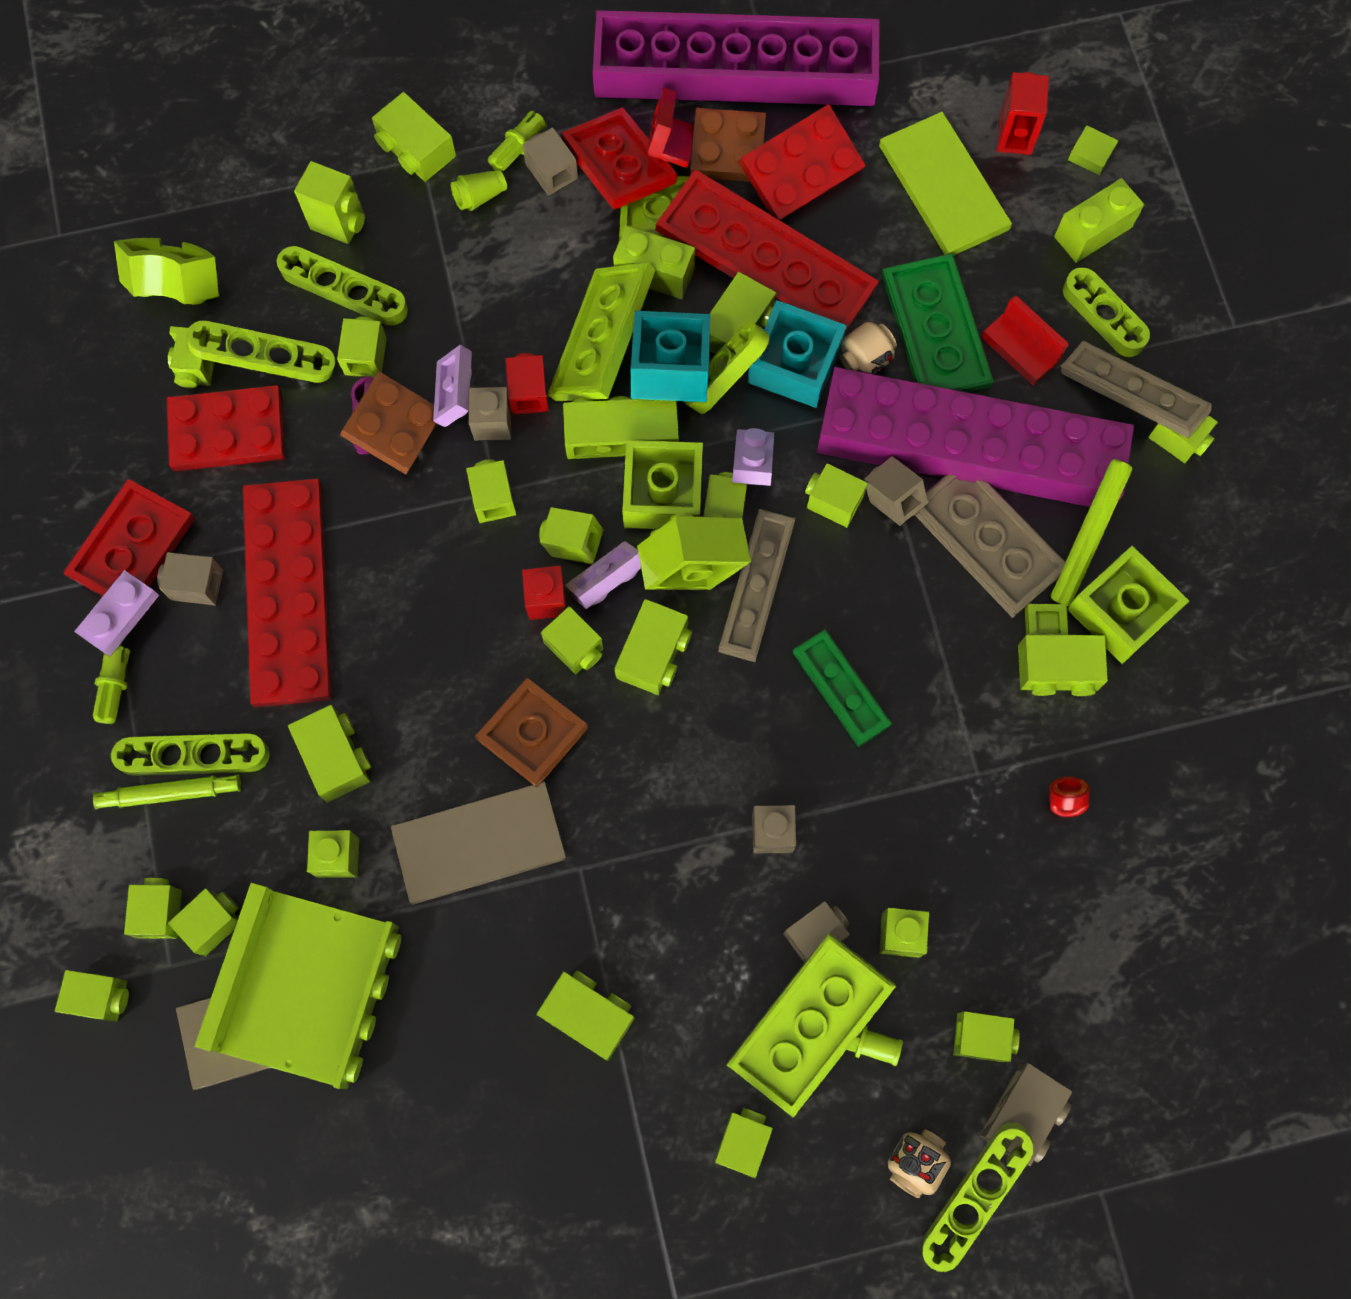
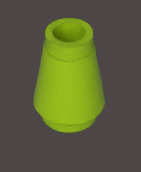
[451,169,507,211]

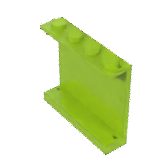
[194,883,402,1089]

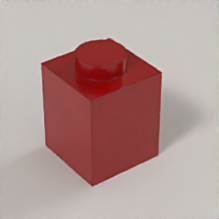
[506,353,549,415]
[522,566,567,620]

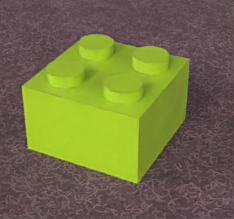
[622,440,703,529]
[637,512,751,590]
[1067,546,1189,664]

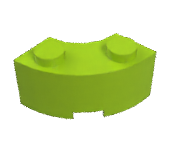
[114,238,219,305]

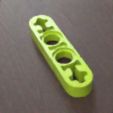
[277,246,408,326]
[187,321,335,383]
[111,734,270,776]
[923,1122,1033,1272]

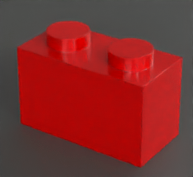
[996,72,1049,155]

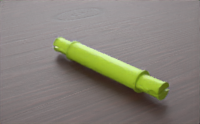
[93,775,241,809]

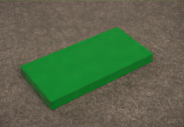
[881,253,994,393]

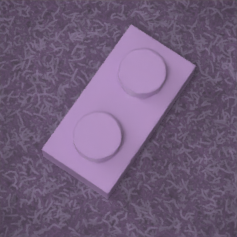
[433,345,472,427]
[732,428,774,486]
[564,541,641,609]
[74,570,159,657]

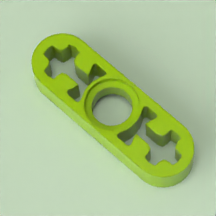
[1063,268,1150,357]
[684,321,769,414]

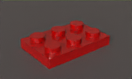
[738,104,866,221]
[561,107,677,210]
[167,385,285,472]
[63,479,196,597]

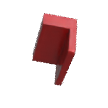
[647,87,694,168]
[981,296,1068,386]

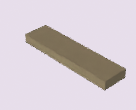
[1061,341,1211,438]
[718,509,796,662]

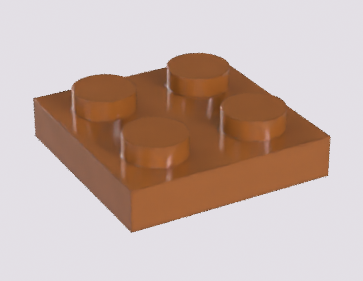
[690,108,766,182]
[340,371,436,474]
[476,678,588,787]

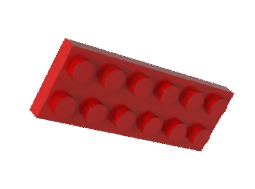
[655,169,879,334]
[243,478,332,708]

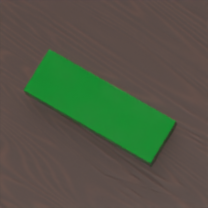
[792,629,892,747]

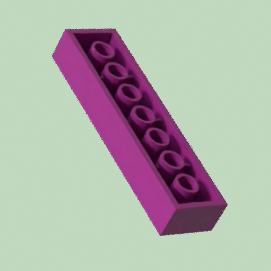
[593,10,879,106]
[817,367,1134,507]

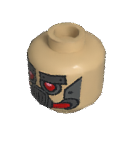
[840,322,897,375]
[888,1129,951,1198]

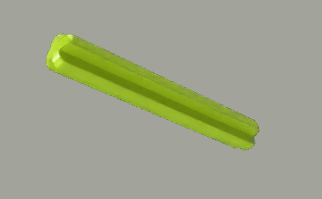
[1051,459,1132,606]

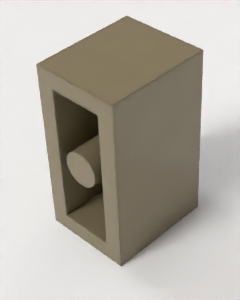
[978,1063,1072,1166]

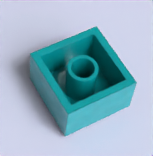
[748,300,847,408]
[631,311,710,402]

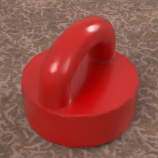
[1049,777,1090,817]

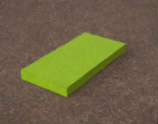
[879,111,1012,256]
[548,262,656,401]
[727,932,896,1117]

